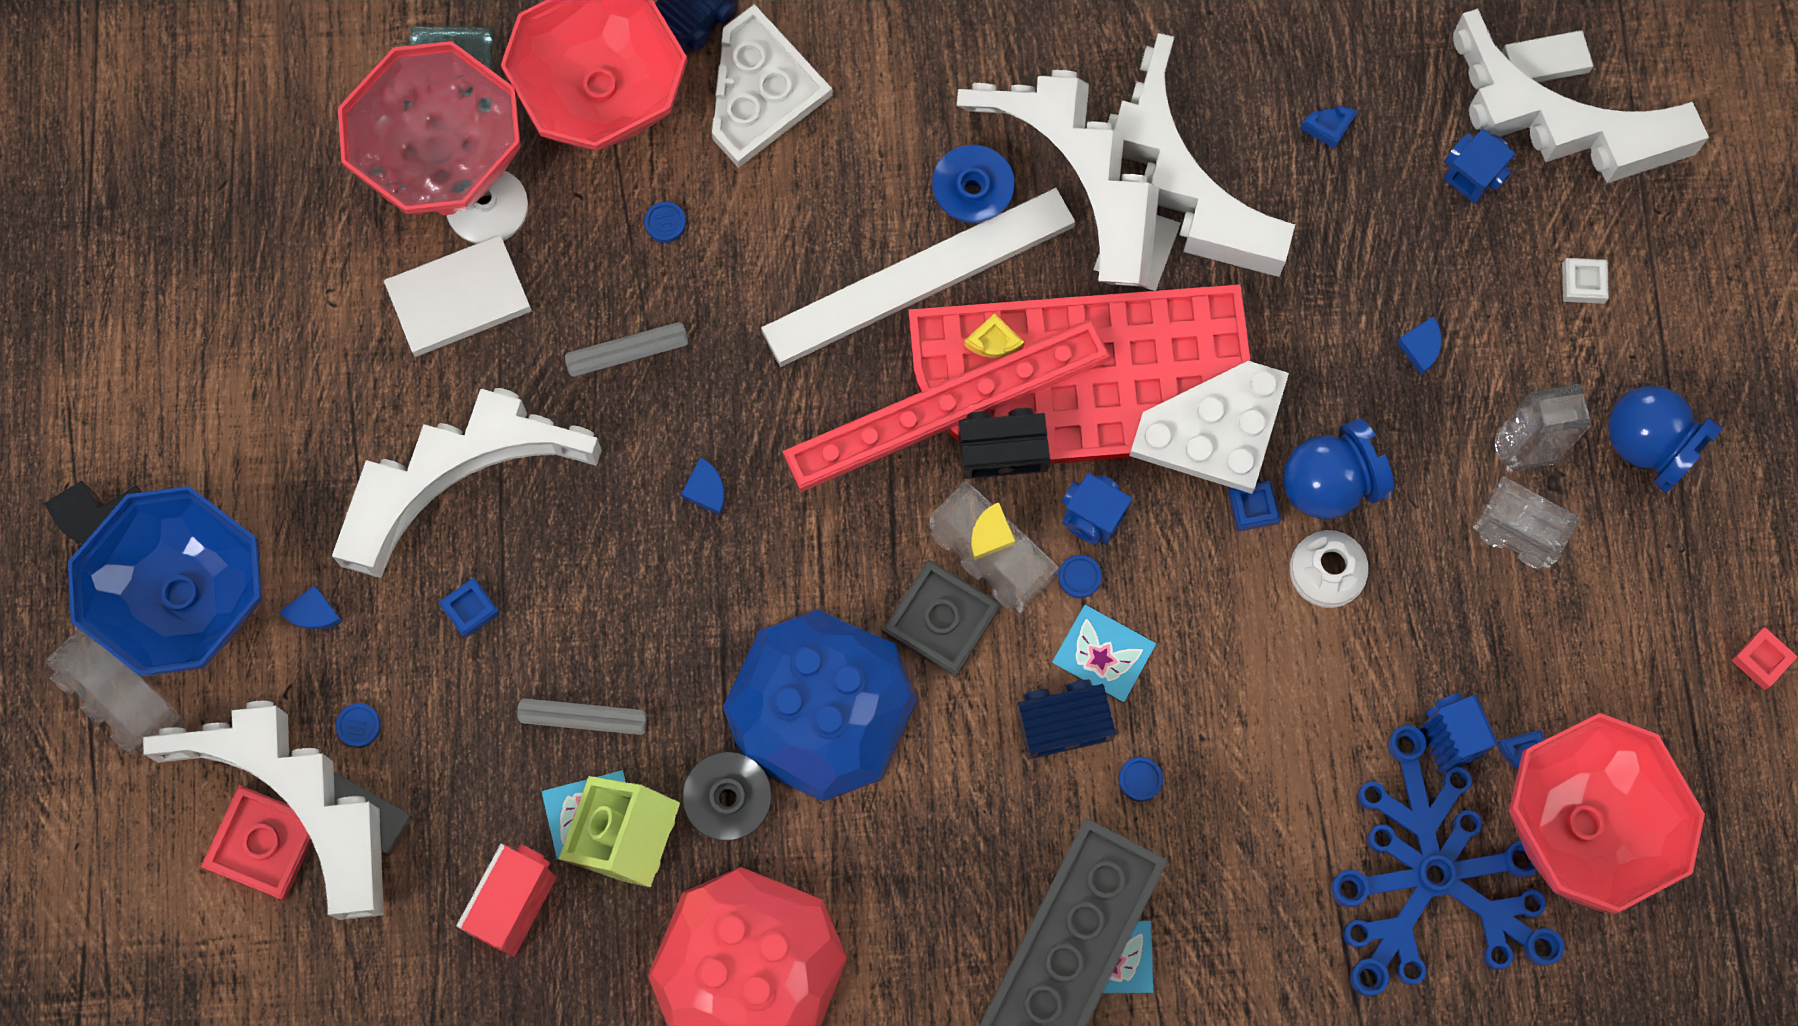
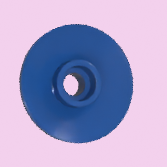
[932,145,1015,223]

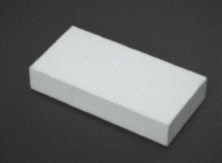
[1501,31,1593,82]

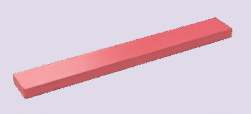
[783,320,1110,493]

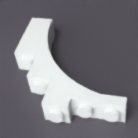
[1453,9,1709,183]
[1108,33,1295,277]
[957,70,1159,287]
[332,388,602,578]
[143,701,384,920]

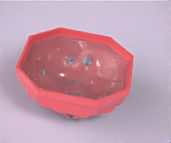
[338,41,521,215]

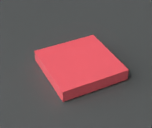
[201,785,312,901]

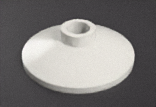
[447,171,528,244]

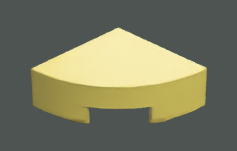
[964,313,1024,358]
[971,502,1015,560]

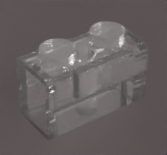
[1472,476,1580,569]

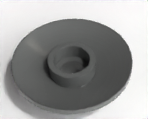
[683,752,771,841]

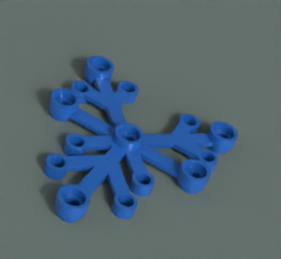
[1331,725,1564,997]

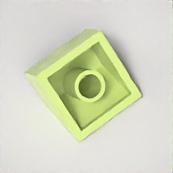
[559,776,680,887]

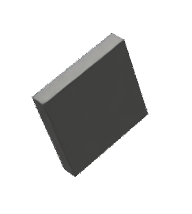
[883,559,1001,678]

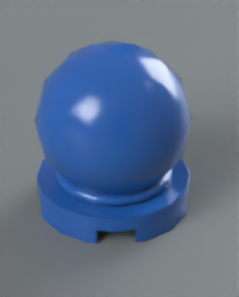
[1608,386,1723,493]
[1283,418,1394,520]

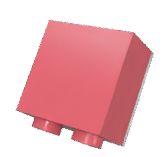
[457,844,557,957]

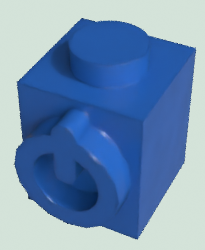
[1444,128,1515,204]
[1062,473,1132,545]

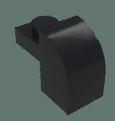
[44,481,143,547]

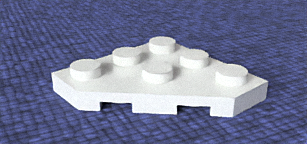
[712,4,833,168]
[1129,361,1289,494]

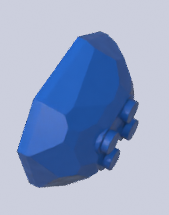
[68,486,262,677]
[723,609,917,802]

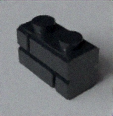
[958,408,1050,479]

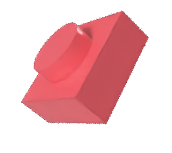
[1731,627,1798,690]

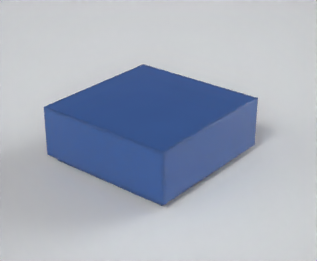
[1228,480,1281,532]
[438,577,500,639]

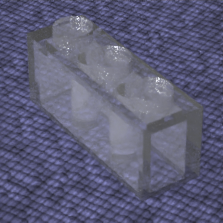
[1495,384,1592,472]
[929,480,1059,613]
[44,628,186,757]

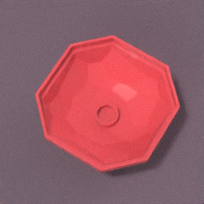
[501,0,687,151]
[1509,713,1705,914]
[648,867,848,1026]

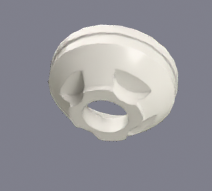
[1289,530,1368,608]

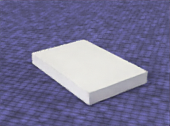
[384,235,532,357]

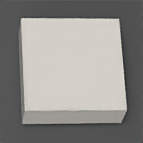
[1562,258,1609,304]

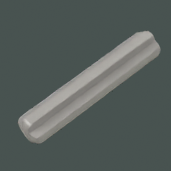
[565,322,688,377]
[517,698,647,735]

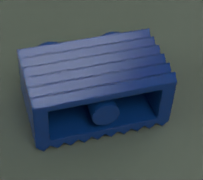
[1419,693,1498,773]

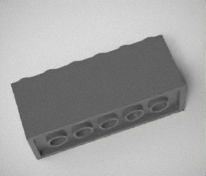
[979,817,1168,1026]

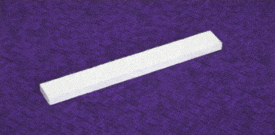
[761,188,1075,367]

